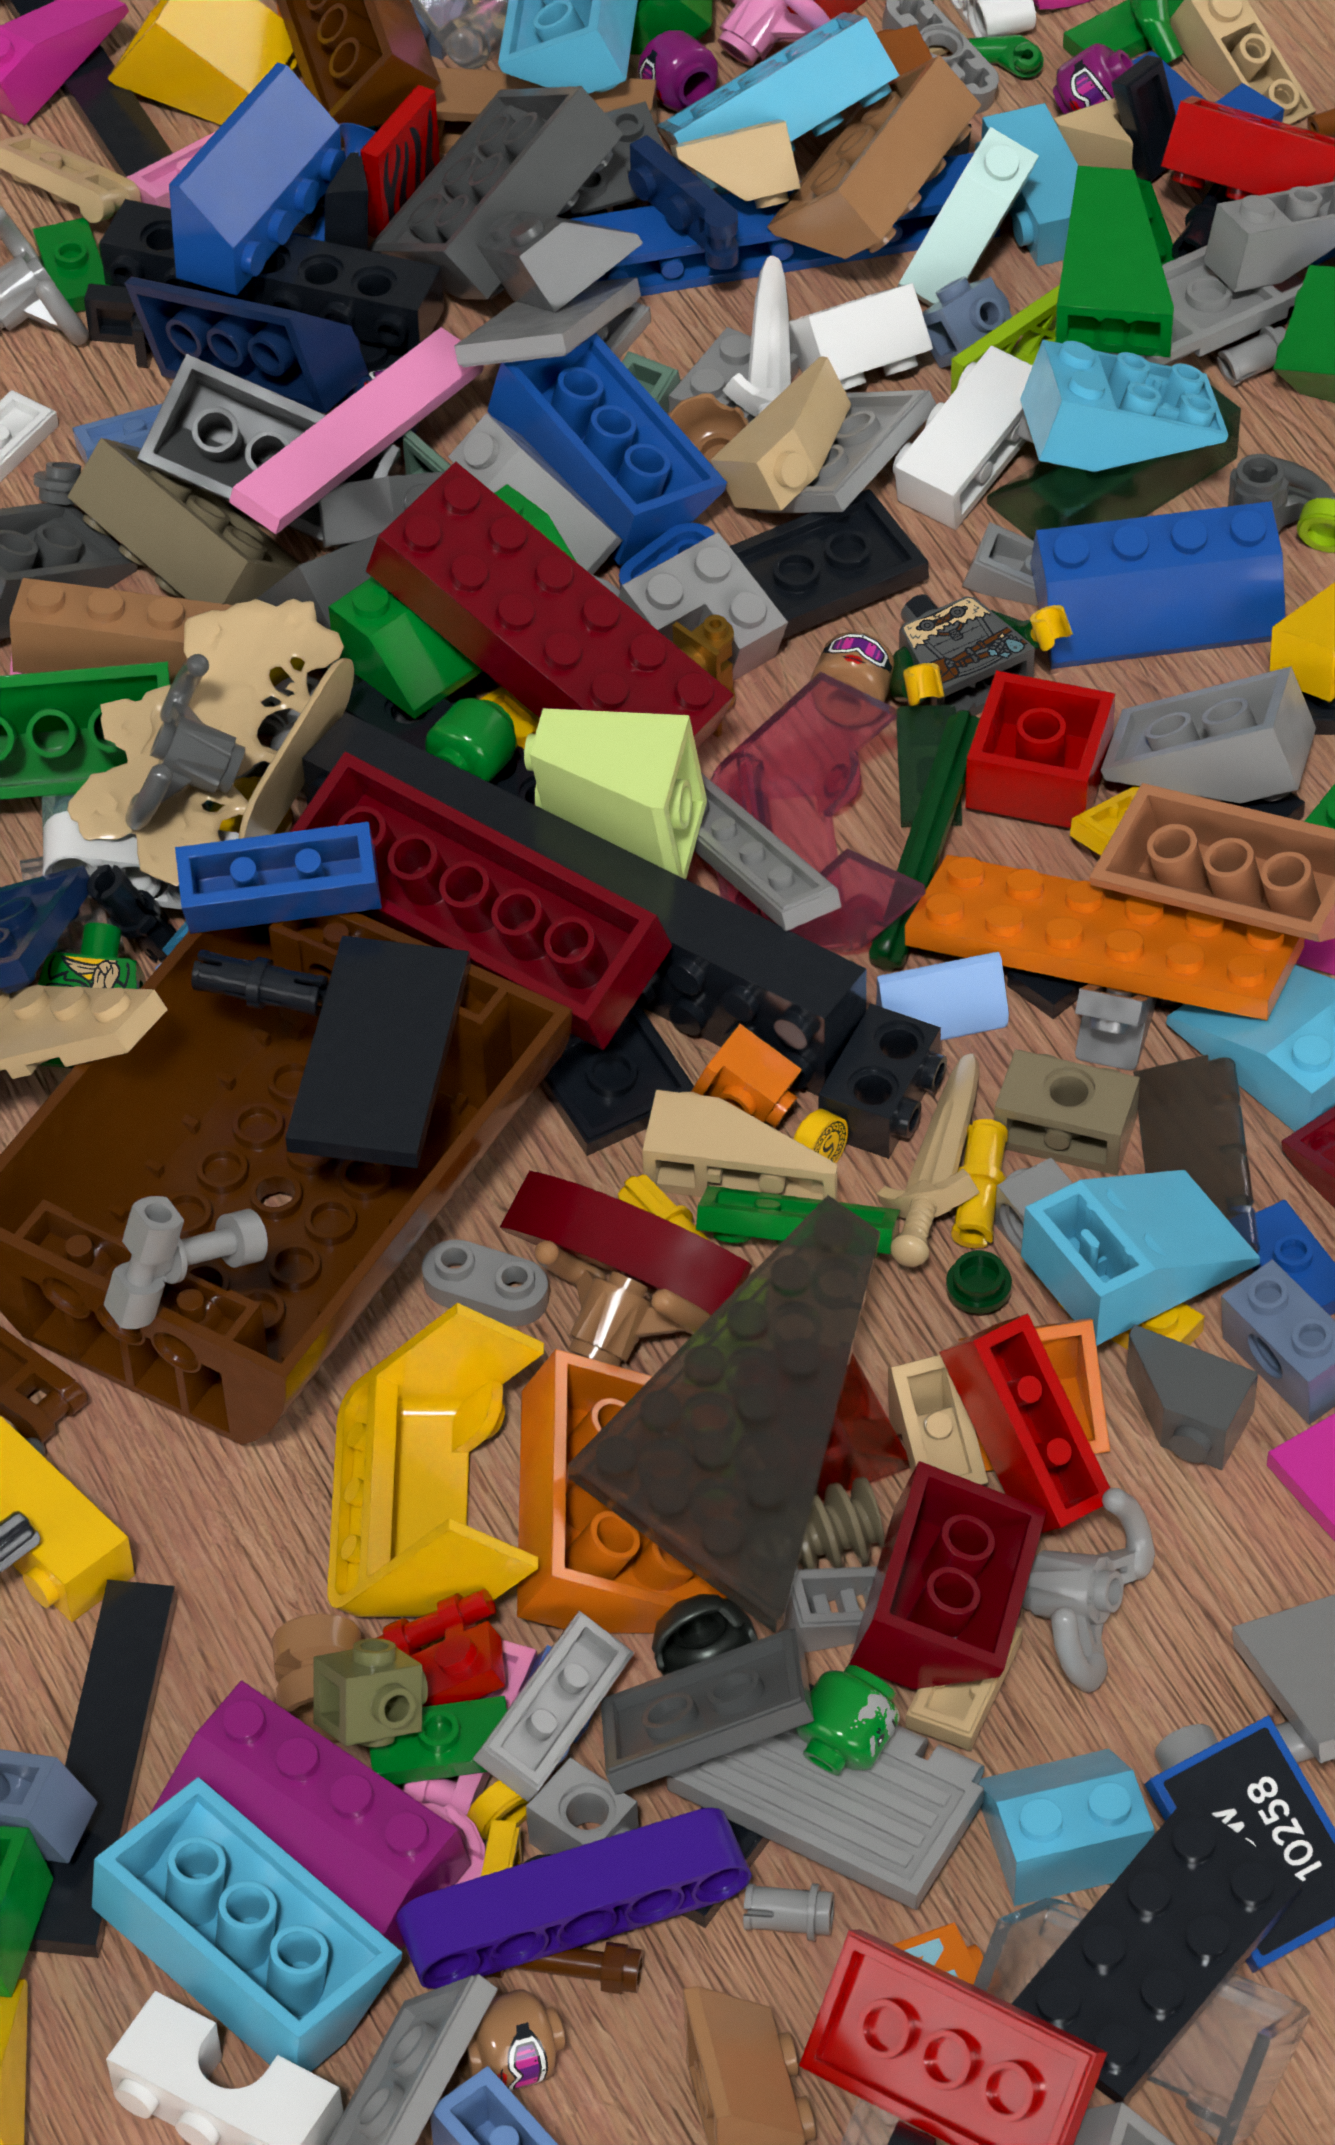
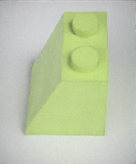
[524,708,707,879]

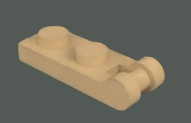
[0,132,141,223]

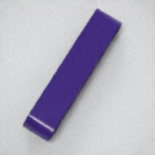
[395,1808,752,1989]

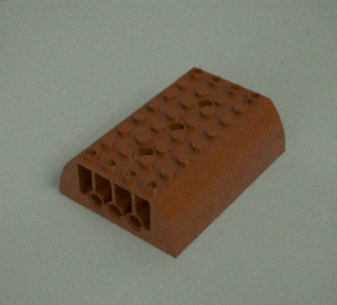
[0,912,572,1445]

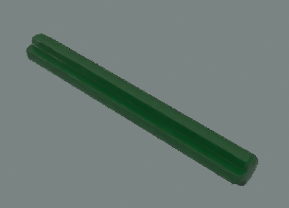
[869,710,980,972]

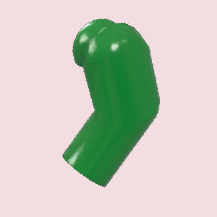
[968,35,1044,78]

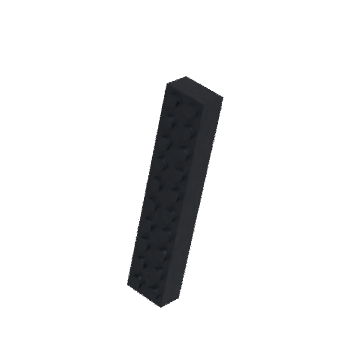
[302,712,867,1096]

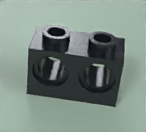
[818,1003,947,1159]

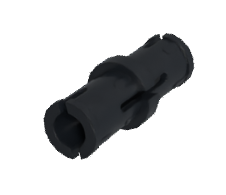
[87,864,178,963]
[191,949,329,1017]

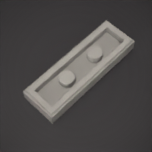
[472,1611,634,1803]

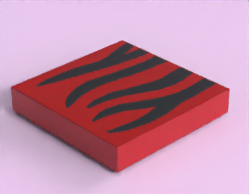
[360,85,440,238]

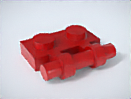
[376,1589,505,1707]

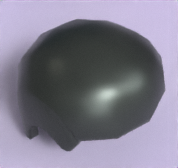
[651,1594,758,1676]

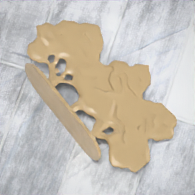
[67,598,354,886]

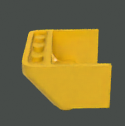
[327,1303,544,1617]

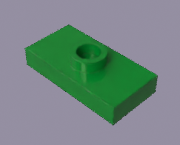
[32,218,108,313]
[369,1696,507,1785]

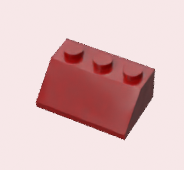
[1161,96,1335,200]

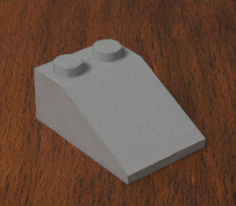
[1101,666,1316,803]

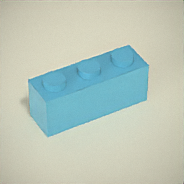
[975,103,1078,266]

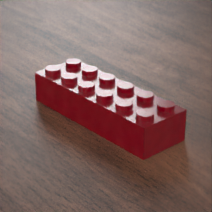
[366,462,734,750]
[290,751,672,1051]

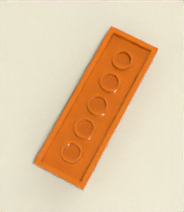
[905,854,1305,1021]

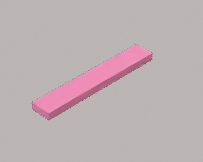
[229,327,484,534]

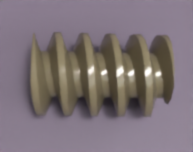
[733,1476,884,1590]

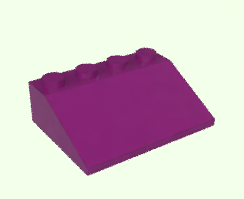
[150,1680,471,1950]

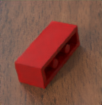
[939,1313,1110,1533]

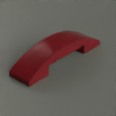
[500,1171,752,1324]

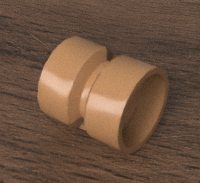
[272,1613,361,1744]

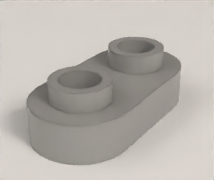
[422,1240,549,1326]

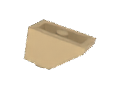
[670,119,801,209]

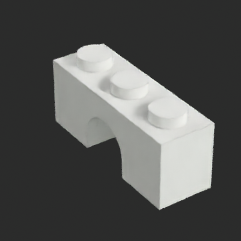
[106,1991,343,2145]

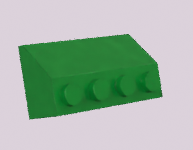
[328,484,577,719]
[0,661,172,800]

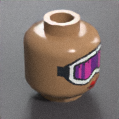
[811,631,894,721]
[457,1989,565,2091]

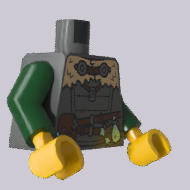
[890,594,1073,733]

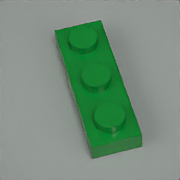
[696,1186,900,1259]

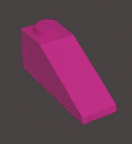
[0,0,130,125]

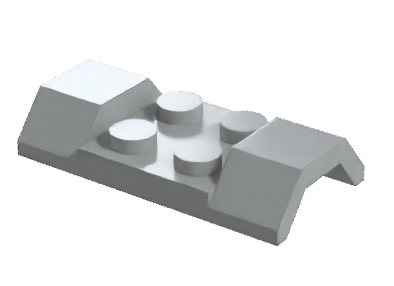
[1105,245,1303,366]

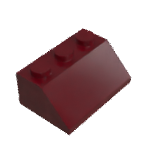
[848,1461,1047,1690]

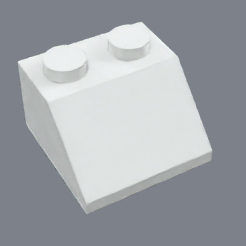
[788,283,933,390]

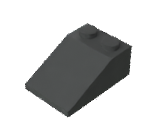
[0,503,138,641]

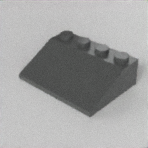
[368,86,624,299]

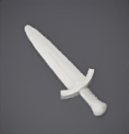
[722,256,791,417]

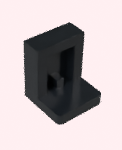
[84,284,153,368]

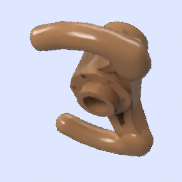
[535,1241,717,1367]

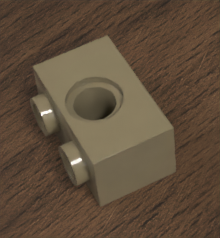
[994,1049,1140,1176]

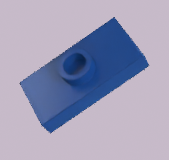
[1232,1199,1335,1316]

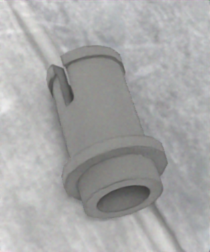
[1217,326,1286,386]
[743,1883,834,1941]

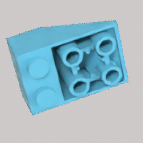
[1020,340,1229,472]
[1021,1170,1260,1346]

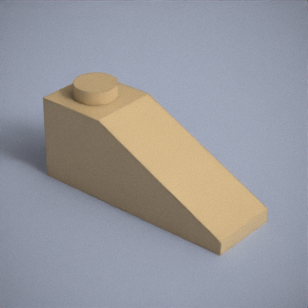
[711,357,851,511]
[642,1090,837,1202]

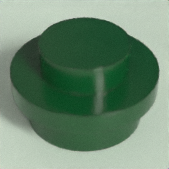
[946,1250,1012,1314]

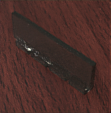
[1133,1055,1260,1253]

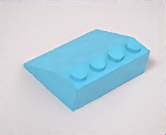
[657,12,900,194]

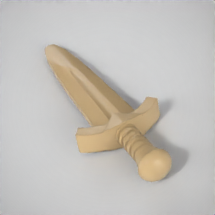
[876,1054,980,1267]

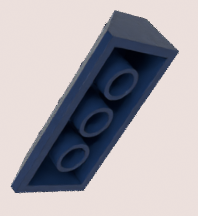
[125,277,369,413]

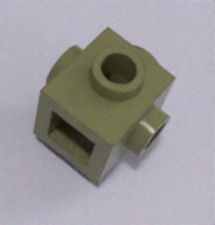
[313,1638,428,1747]

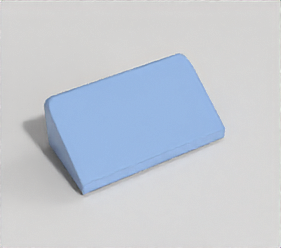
[876,952,1009,1041]

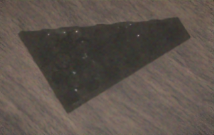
[568,1195,880,1633]

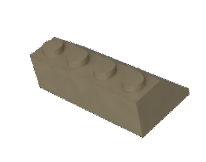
[67,438,302,605]

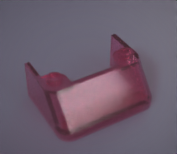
[711,671,926,953]

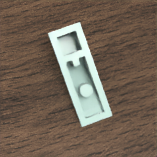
[897,127,1039,306]

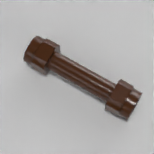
[486,1942,643,1994]

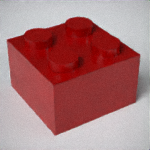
[965,670,1115,828]

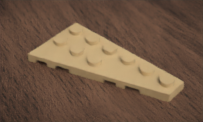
[0,985,168,1079]

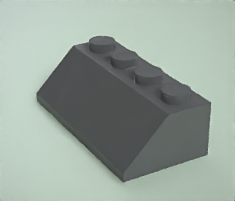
[137,354,403,549]

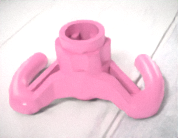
[717,0,831,66]

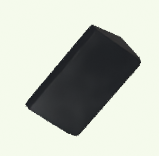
[325,152,368,251]

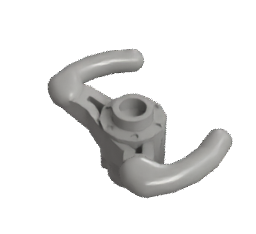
[0,206,89,345]
[1022,1488,1155,1692]

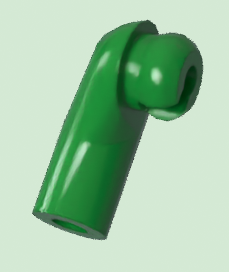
[1130,0,1184,63]

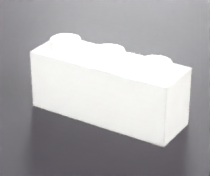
[893,345,1032,530]

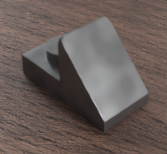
[1075,984,1157,1070]

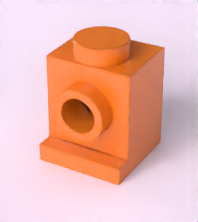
[691,1024,802,1128]

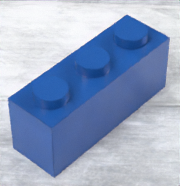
[175,822,382,934]

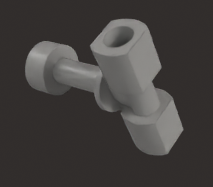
[104,1196,268,1329]

